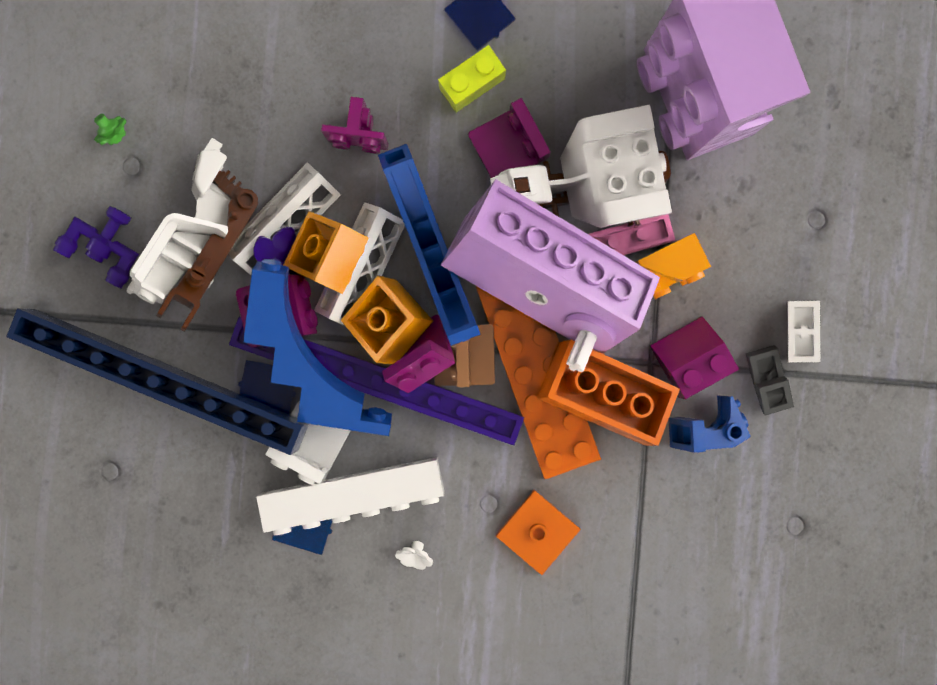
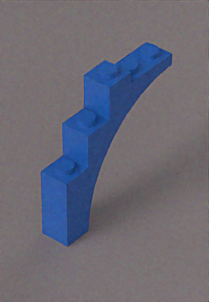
[378,144,480,346]

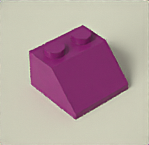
[650,316,739,399]

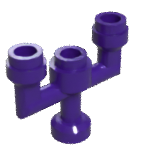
[53,206,139,289]

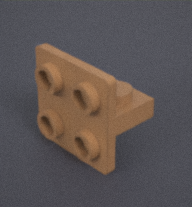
[435,324,495,387]

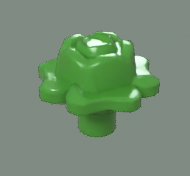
[94,114,127,145]

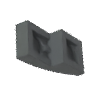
[746,345,794,415]

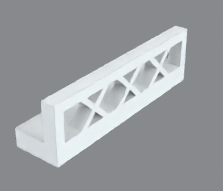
[229,162,341,275]
[314,202,405,325]

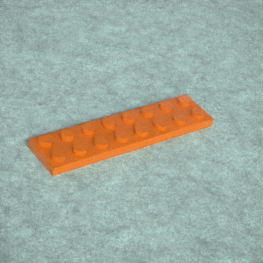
[475,285,601,480]

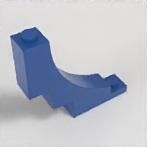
[243,259,392,436]

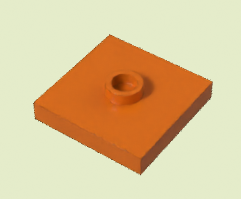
[496,489,581,575]

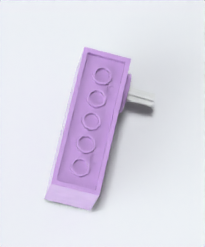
[441,179,660,372]

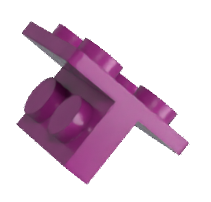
[321,96,388,154]

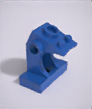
[668,395,751,453]

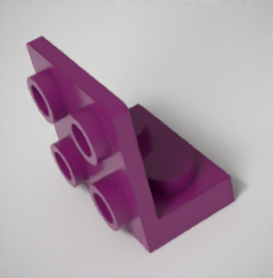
[468,98,551,178]

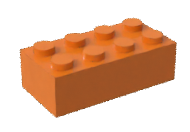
[537,339,680,446]

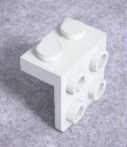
[265,401,351,485]

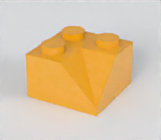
[283,211,369,294]
[635,233,711,299]
[341,276,433,364]

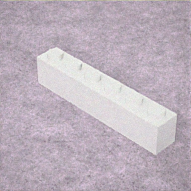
[256,457,444,535]

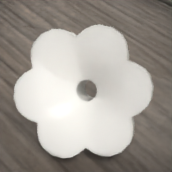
[395,541,433,570]

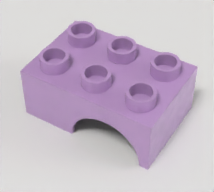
[637,0,810,160]

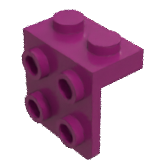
[236,275,318,347]
[382,314,455,393]

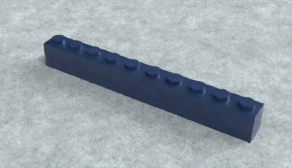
[6,308,309,455]

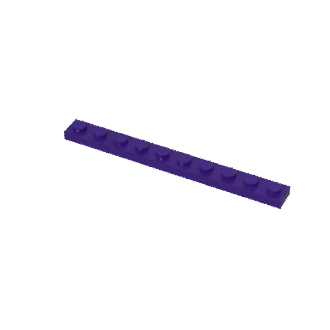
[229,316,524,446]

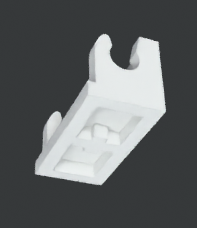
[787,301,820,362]

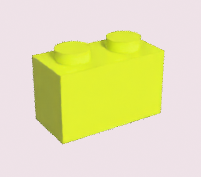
[438,45,506,113]

